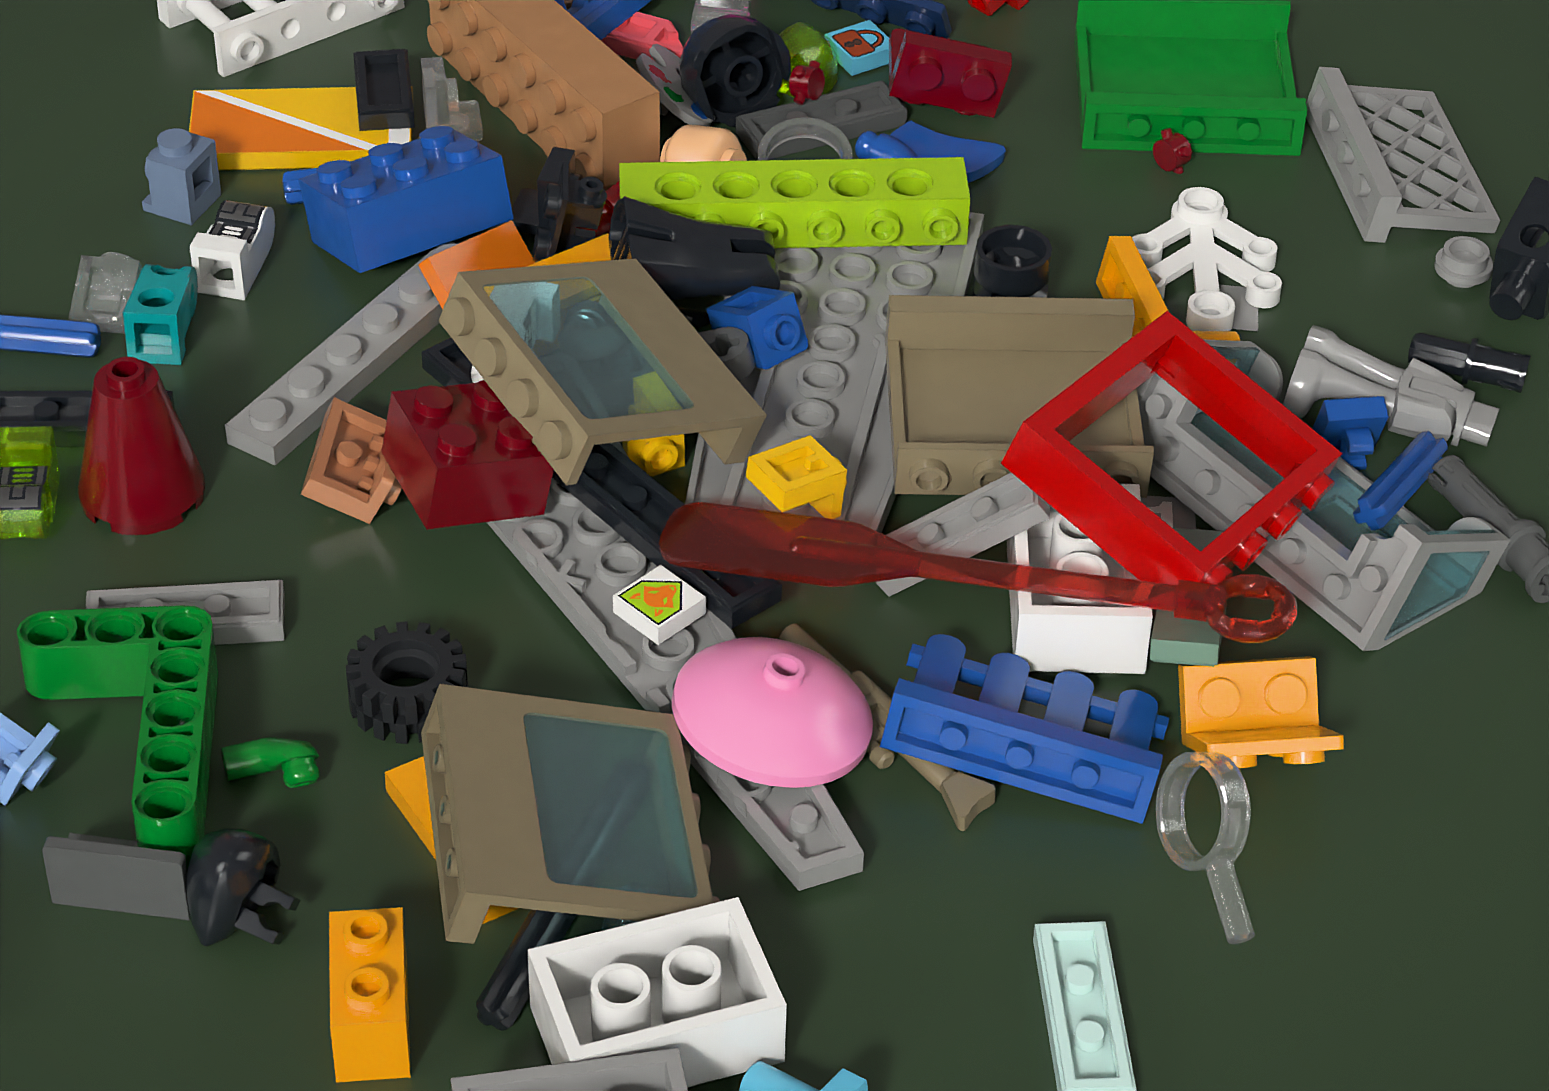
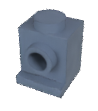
[142,128,221,225]

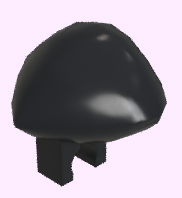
[186,828,301,947]

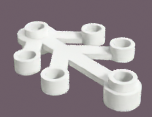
[1132,187,1282,331]

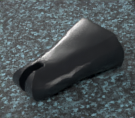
[608,196,780,300]

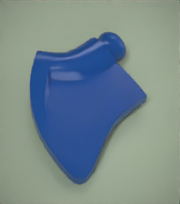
[855,120,1006,183]

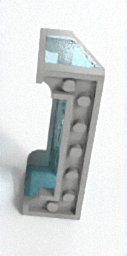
[1137,339,1510,651]

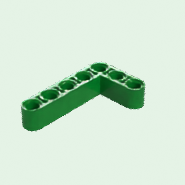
[17,605,218,869]

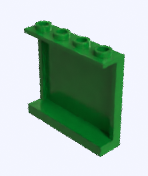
[1075,0,1307,156]

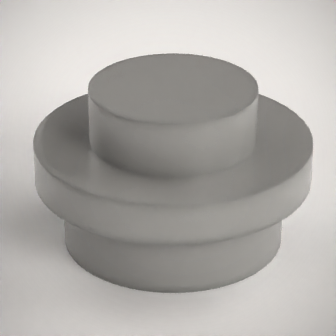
[1434,236,1493,288]

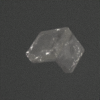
[421,57,483,141]
[68,252,142,334]

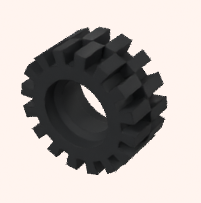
[346,621,468,744]

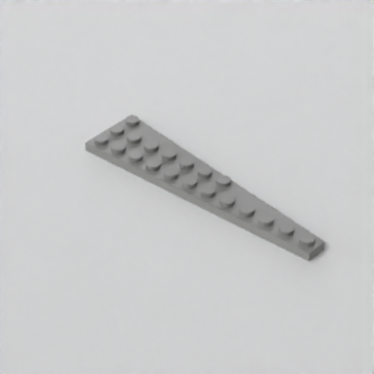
[486,358,864,891]

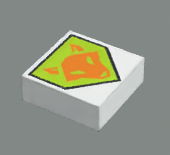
[613,565,706,645]

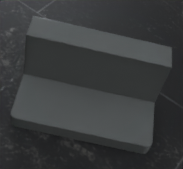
[42,833,190,921]

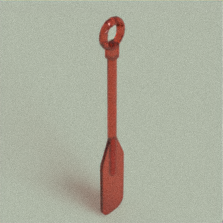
[659,502,1297,643]

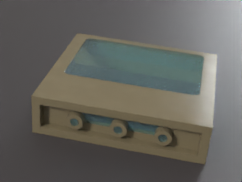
[438,258,767,485]
[421,684,720,944]

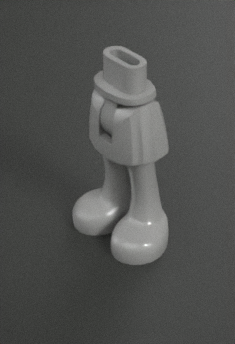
[1283,325,1499,447]

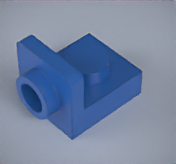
[706,286,808,370]

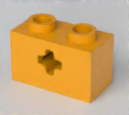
[329,907,411,1083]

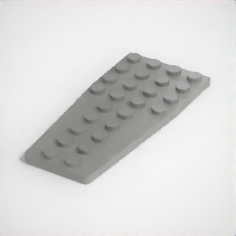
[685,212,984,566]

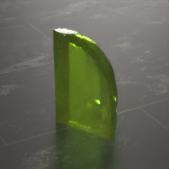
[778,21,839,97]

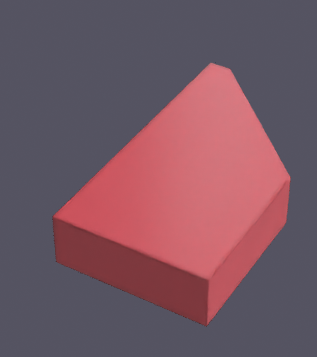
[601,12,683,61]

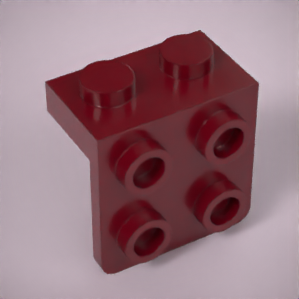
[889,28,1012,118]

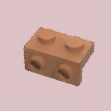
[300,397,402,524]

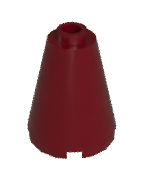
[78,357,205,535]

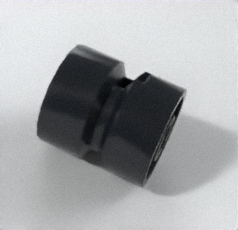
[972,225,1052,298]

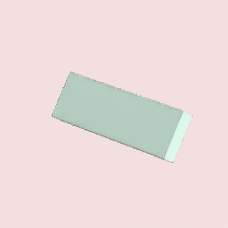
[1033,921,1137,1091]

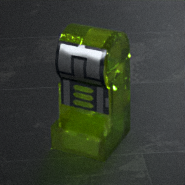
[0,426,60,540]

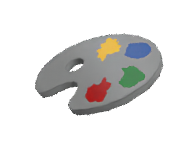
[636,44,716,126]

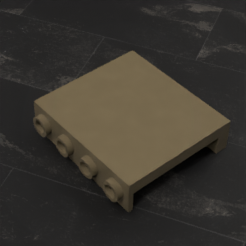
[885,295,1154,498]

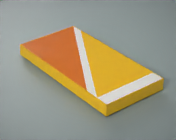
[189,86,413,170]

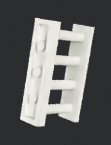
[157,0,405,77]

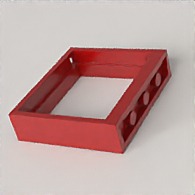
[1001,311,1343,614]

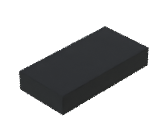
[353,49,415,131]

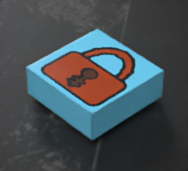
[824,20,889,76]

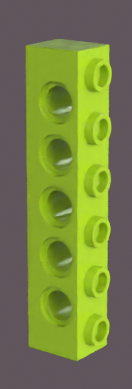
[619,157,970,248]

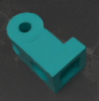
[123,264,198,365]

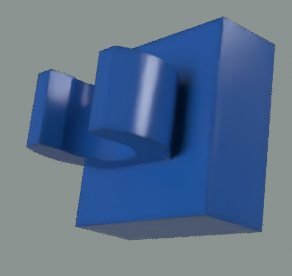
[1312,396,1389,470]

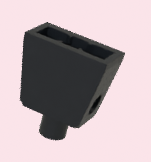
[1489,177,1549,320]

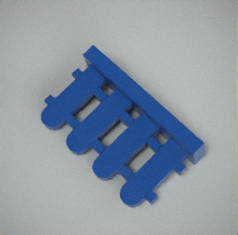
[880,634,1169,824]

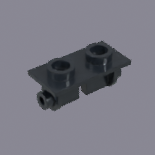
[533,161,607,262]

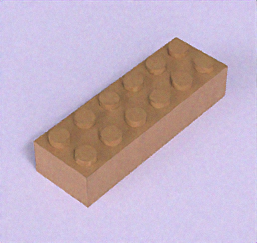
[427,0,660,191]

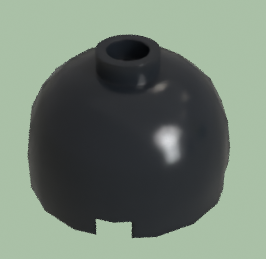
[679,14,791,127]

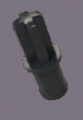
[1408,333,1531,393]

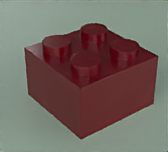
[381,380,554,530]

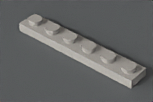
[225,241,457,465]

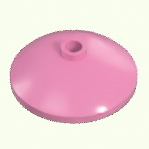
[672,637,873,788]

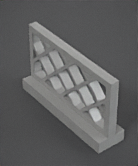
[1306,67,1500,243]

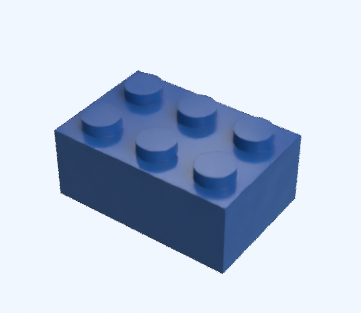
[298,126,514,273]

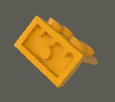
[1178,656,1344,769]

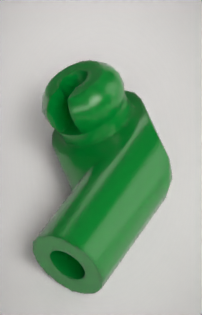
[221,737,320,788]

